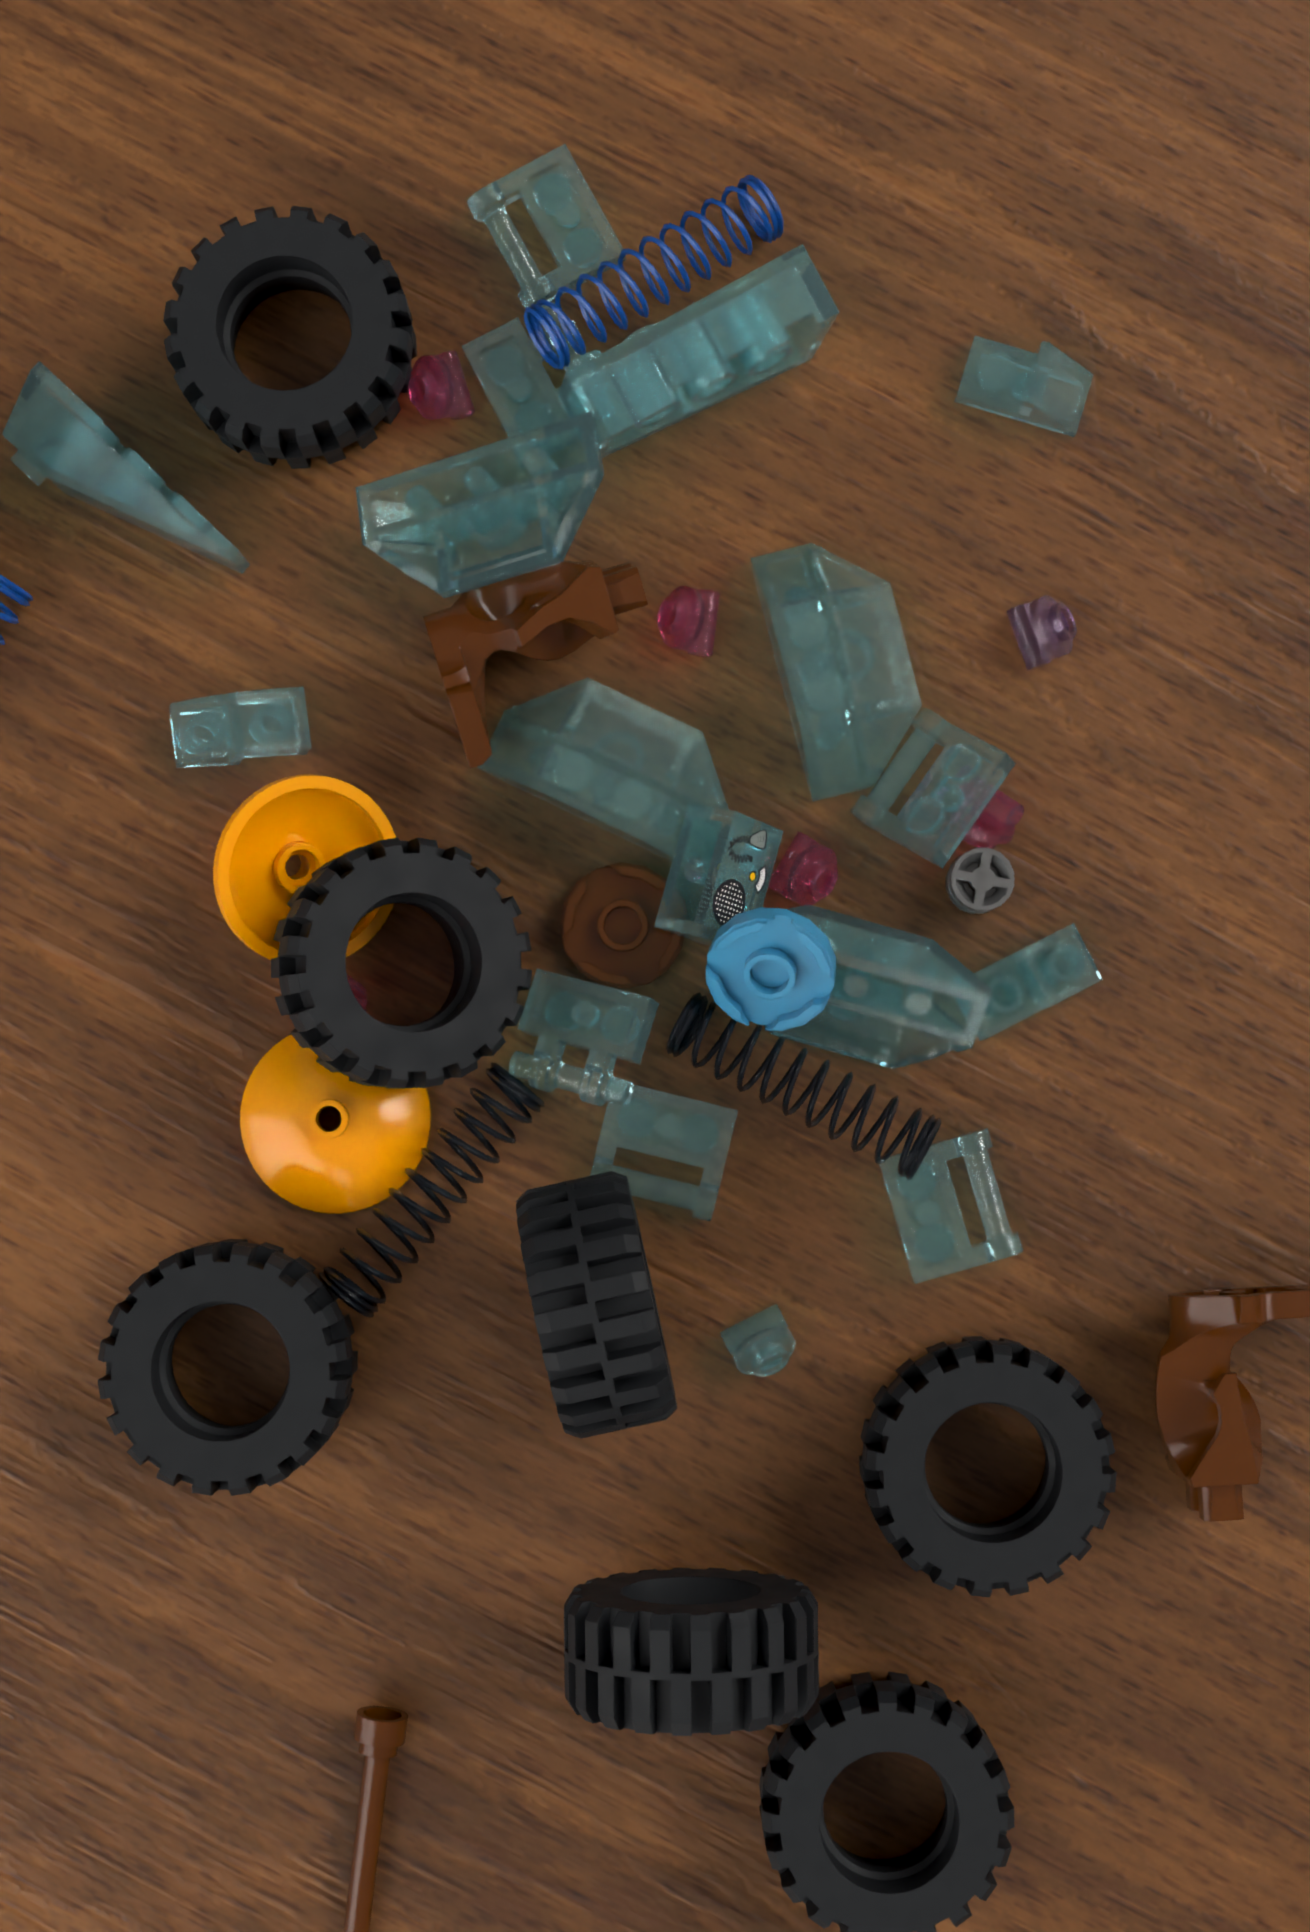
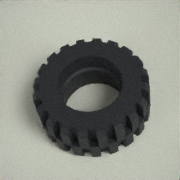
[163,206,417,469]
[271,837,532,1089]
[516,1171,677,1439]
[98,1239,358,1496]
[859,1336,1117,1597]
[564,1568,819,1736]
[759,1672,1015,1932]

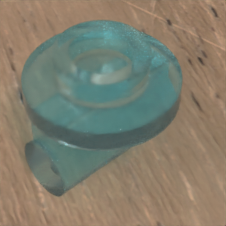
[720,1304,796,1377]

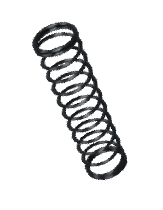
[666,992,941,1181]
[319,1063,544,1318]

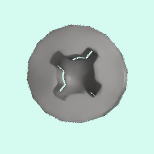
[946,848,1015,914]

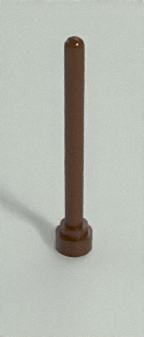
[343,1706,408,1932]

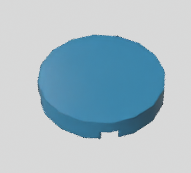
[706,907,836,1031]

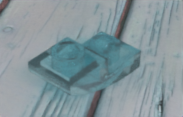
[169,687,312,768]
[951,923,1103,1041]

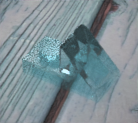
[954,336,1094,437]

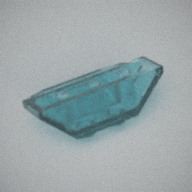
[356,411,604,598]
[750,543,922,802]
[477,677,732,877]
[764,904,992,1069]

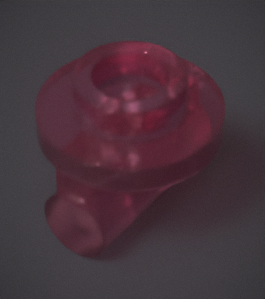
[407,351,475,420]
[657,586,720,657]
[952,774,1024,849]
[766,832,838,906]

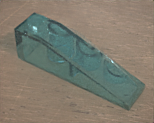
[2,361,250,574]

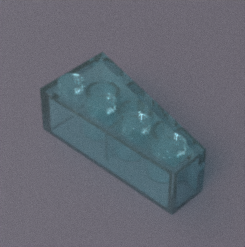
[558,244,839,462]

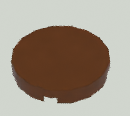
[560,862,686,990]

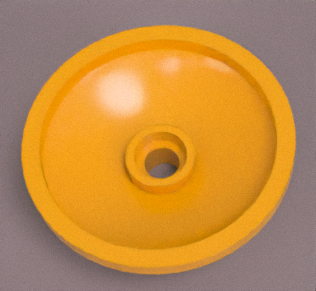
[213,774,396,960]
[240,1034,431,1214]

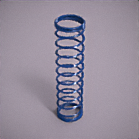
[524,175,784,370]

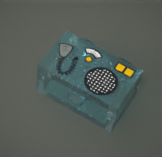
[654,803,784,946]

